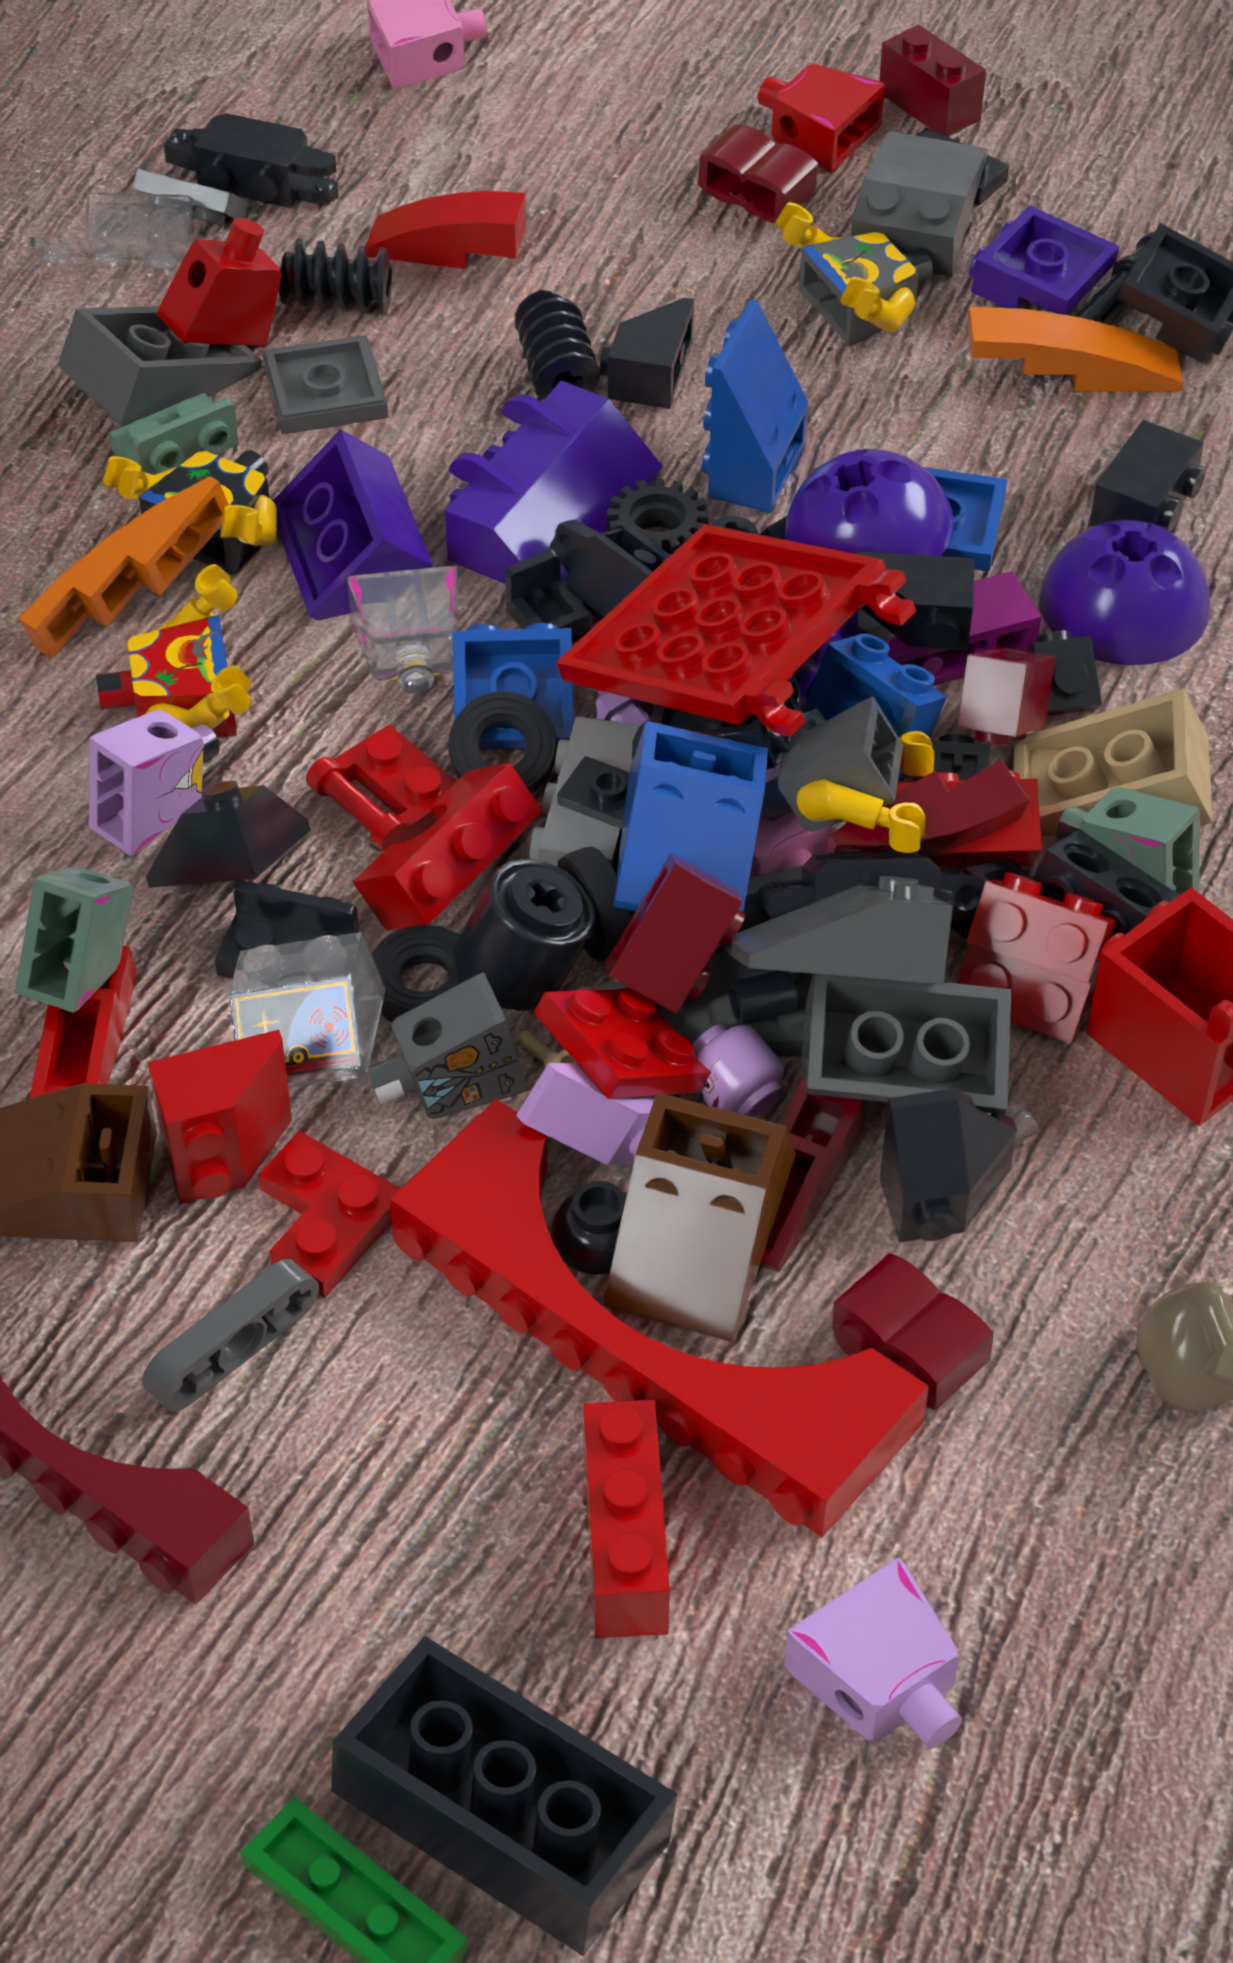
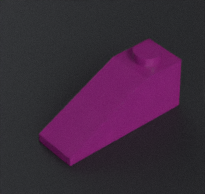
[887,571,1042,686]

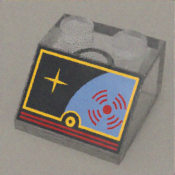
[229,932,386,1088]

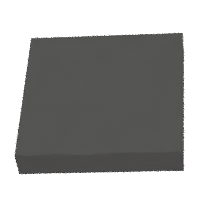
[262,335,388,434]

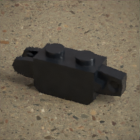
[164,113,338,208]
[549,519,671,617]
[754,850,984,922]

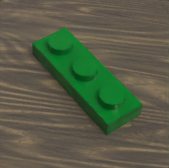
[240,1797,469,1963]

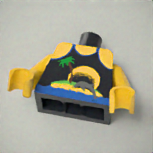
[102,450,277,575]

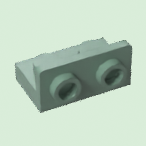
[109,393,239,475]

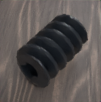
[278,238,392,316]
[514,290,600,400]

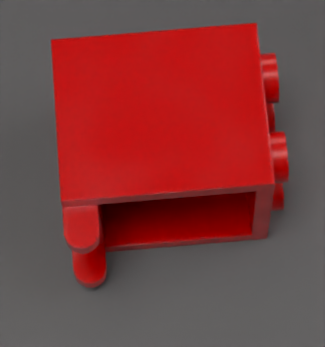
[1086,887,1233,1126]

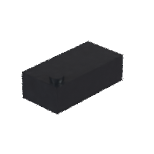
[331,1636,678,1956]

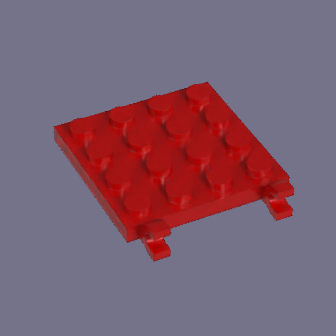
[556,524,916,737]

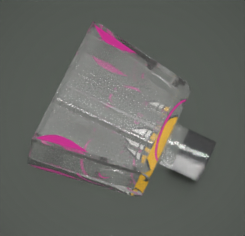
[347,566,459,694]

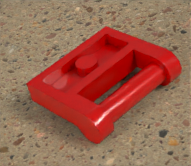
[306,724,457,851]

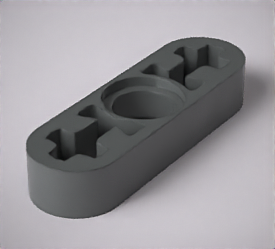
[142,1259,319,1412]

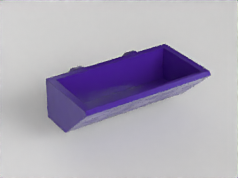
[445,381,663,584]

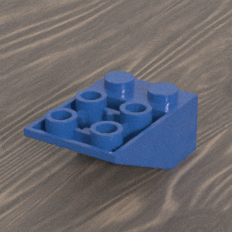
[702,299,808,513]
[613,721,768,933]

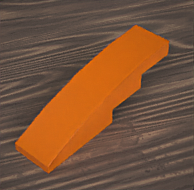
[967,306,1183,392]
[18,476,229,659]

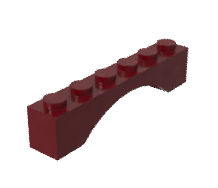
[0,1374,254,1605]

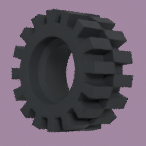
[607,479,709,555]

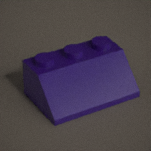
[273,429,433,620]

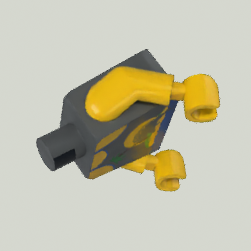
[775,202,933,346]
[761,696,934,853]

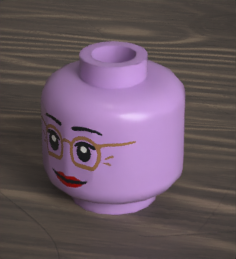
[693,1024,785,1118]

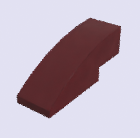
[825,759,1029,856]
[760,1077,866,1273]

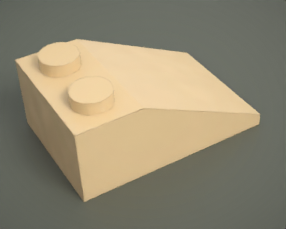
[1014,688,1213,834]

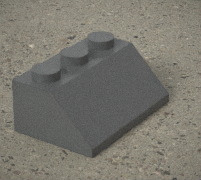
[802,974,1011,1114]

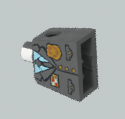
[365,972,528,1119]

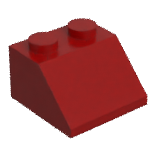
[148,1029,292,1204]

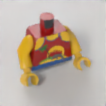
[96,564,252,737]

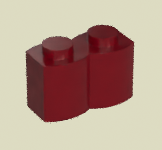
[698,125,818,224]
[832,1253,993,1411]

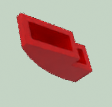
[365,191,526,269]
[29,945,137,1099]

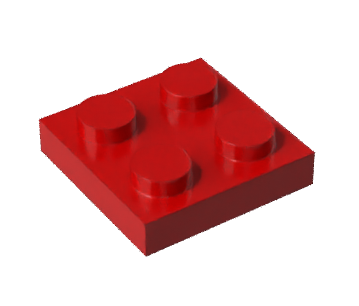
[533,987,711,1099]

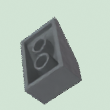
[851,131,988,277]
[57,306,263,426]
[724,876,953,985]

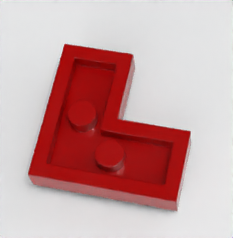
[258,1131,401,1298]

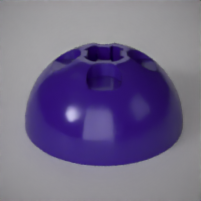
[785,449,954,556]
[1040,520,1211,665]

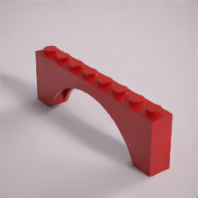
[390,1099,929,1538]

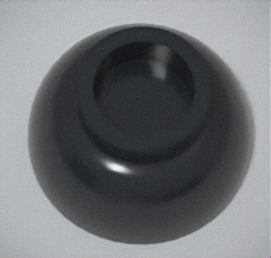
[551,1181,627,1275]

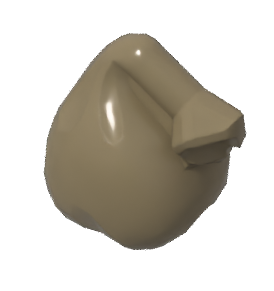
[1136,1282,1233,1411]

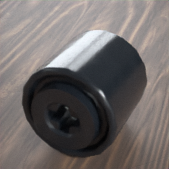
[454,859,597,1011]

